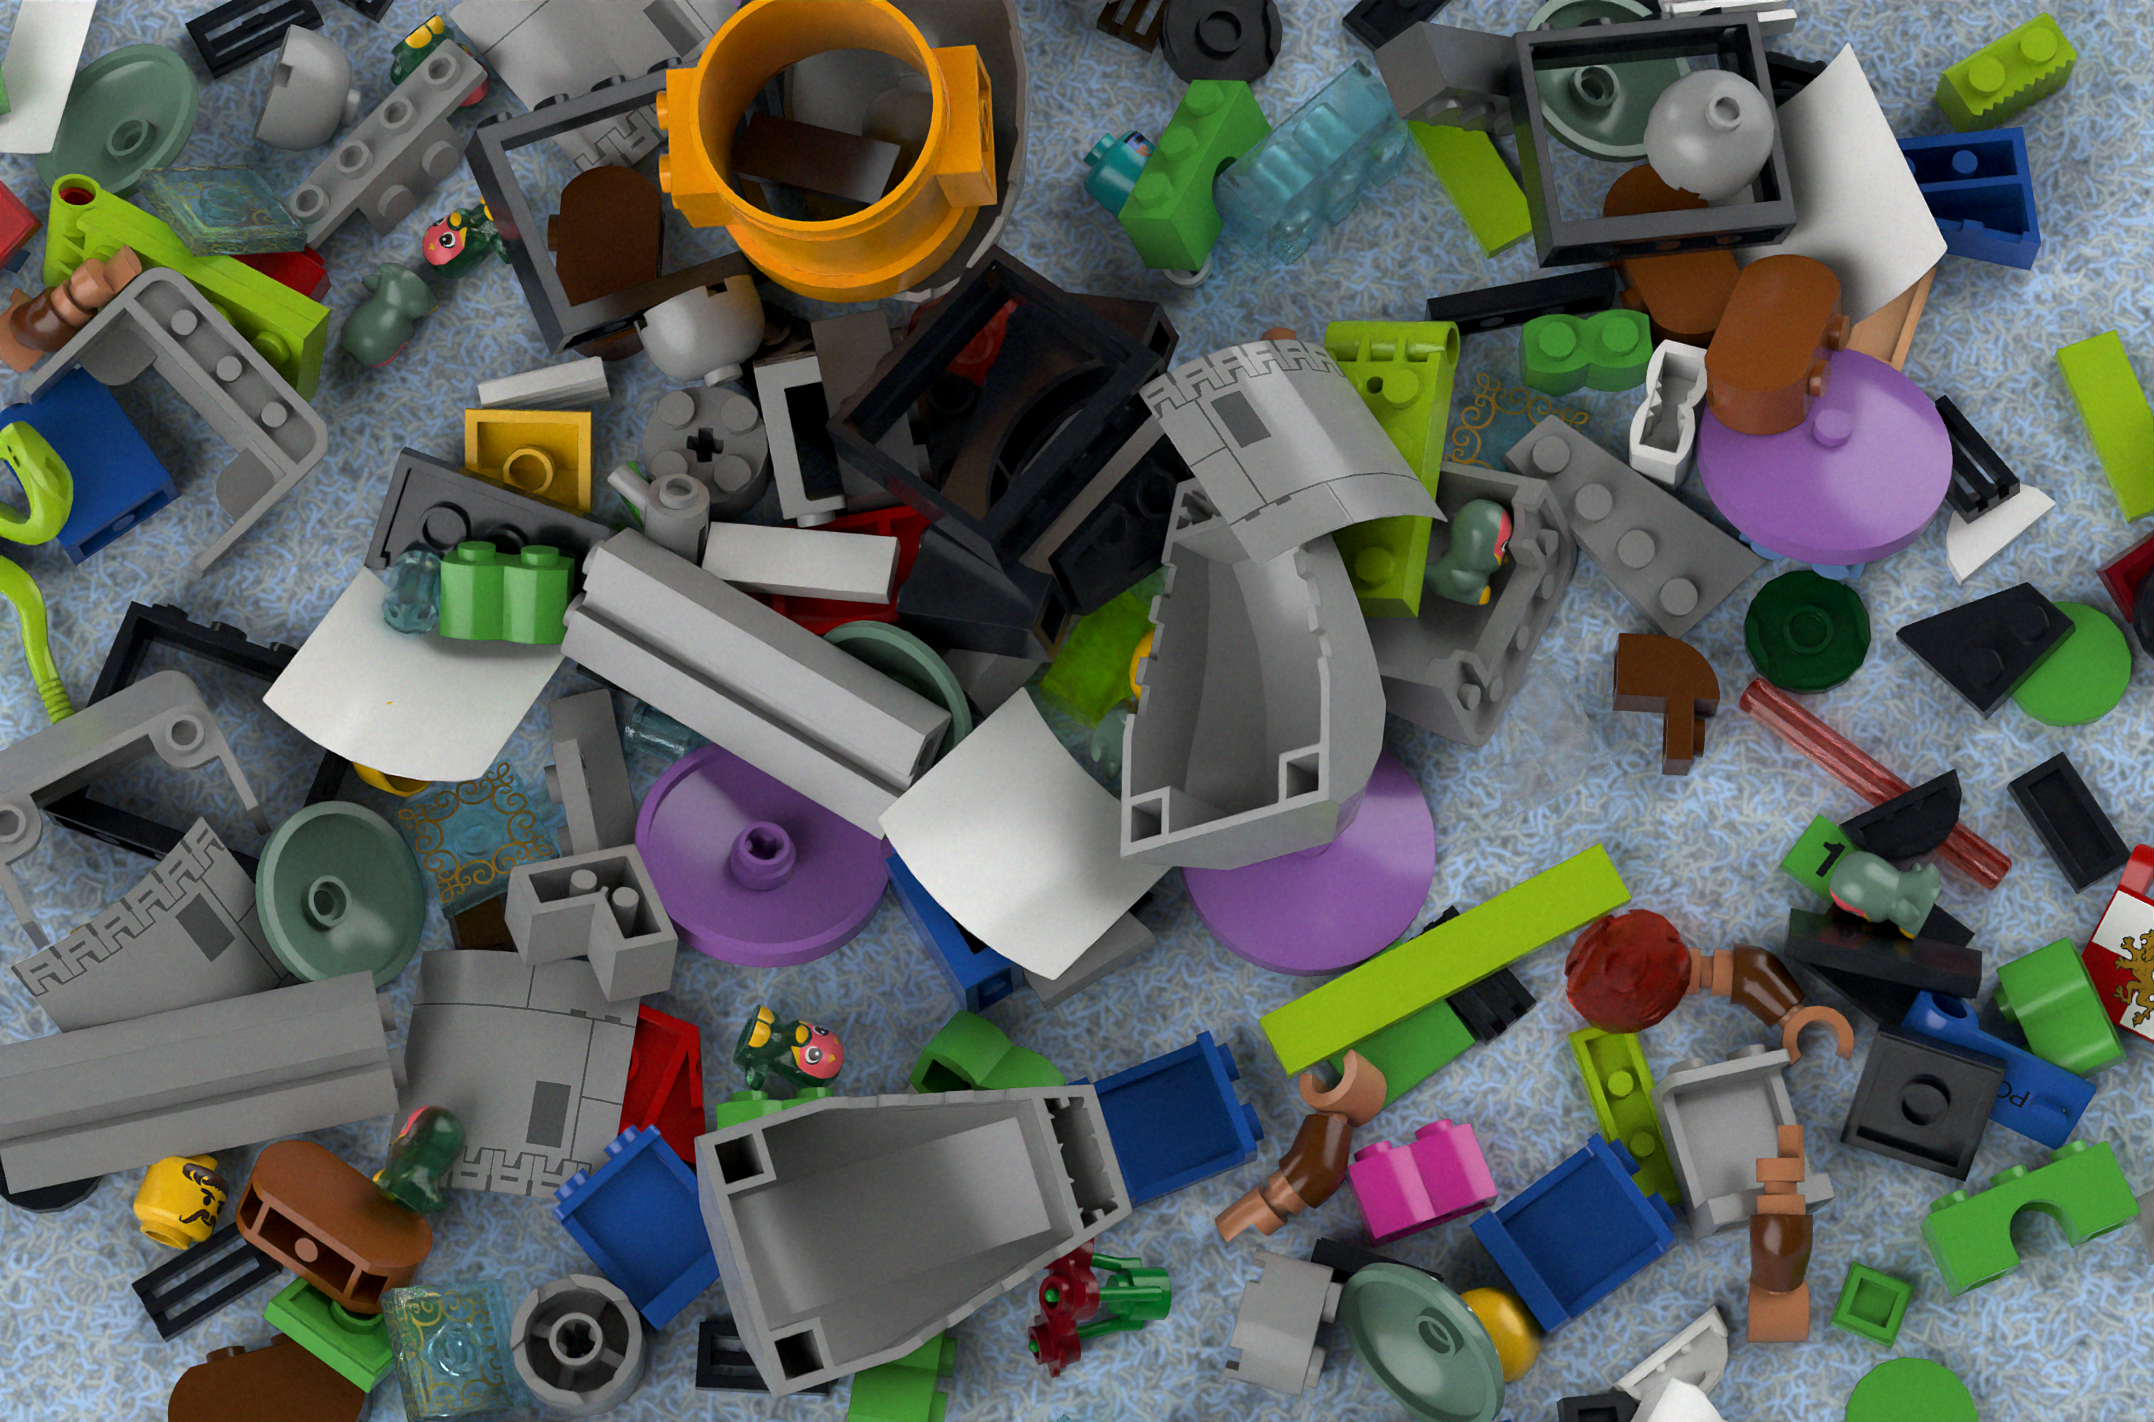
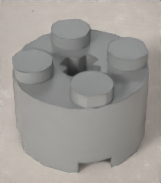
[642,386,773,526]
[1224,1248,1344,1397]
[509,1273,649,1417]

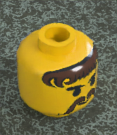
[133,1154,230,1250]

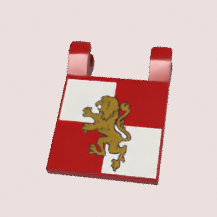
[2081,844,2154,1044]

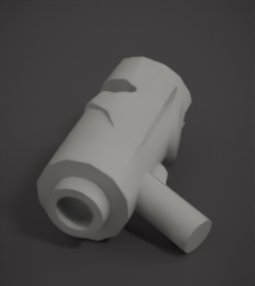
[607,462,710,568]

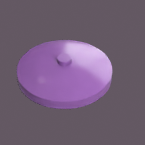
[1696,348,1953,565]
[635,742,893,968]
[1179,748,1436,977]

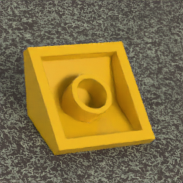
[465,408,595,514]

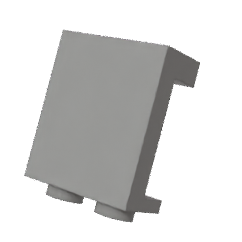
[753,349,847,527]
[1650,1044,1835,1240]

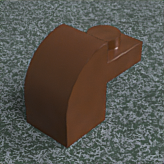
[1612,633,1720,776]

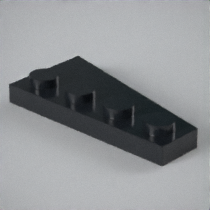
[1047,432,1196,616]
[364,446,642,593]

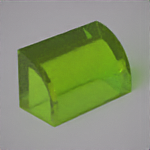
[1040,591,1156,731]

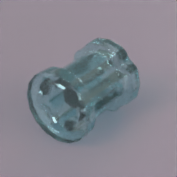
[382,550,442,634]
[622,700,701,764]

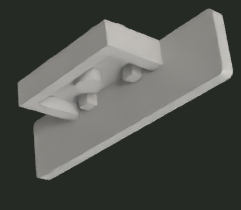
[274,39,488,249]
[544,688,637,857]

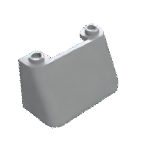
[1363,460,1577,747]

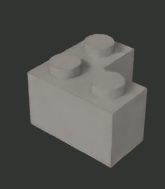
[504,843,678,1003]

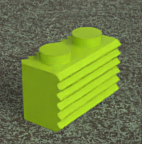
[1933,12,2077,133]

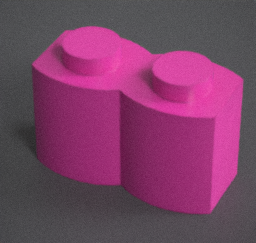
[1345,1119,1498,1248]

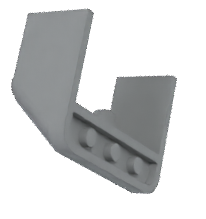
[22,267,329,579]
[0,670,271,949]

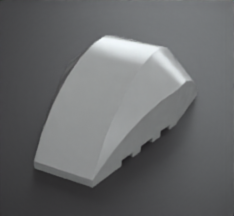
[1120,477,1386,870]
[694,1084,1133,1398]

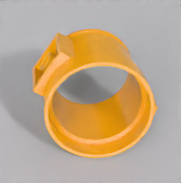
[656,0,997,303]

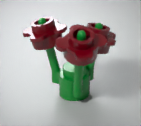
[1028,1237,1172,1378]

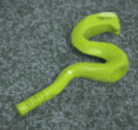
[0,421,75,725]

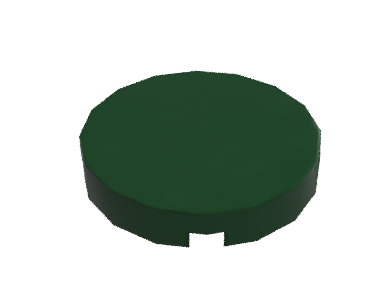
[1743,570,1871,695]

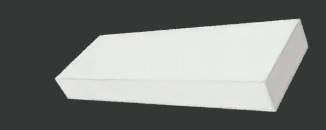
[701,521,901,604]

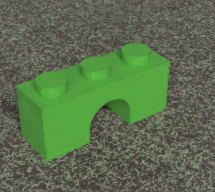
[1118,79,1274,271]
[1920,1139,2141,1298]

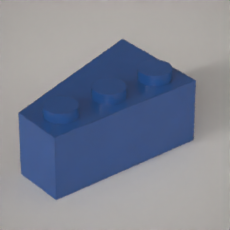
[1896,127,2041,271]

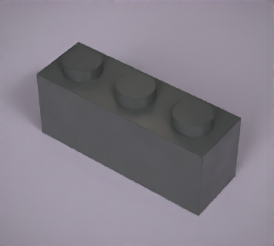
[1372,21,1515,137]
[810,308,933,515]

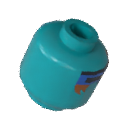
[1083,131,1156,220]

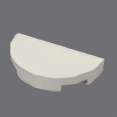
[1945,483,2056,586]
[1611,1306,1729,1407]

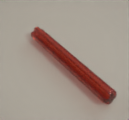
[1739,677,2012,890]

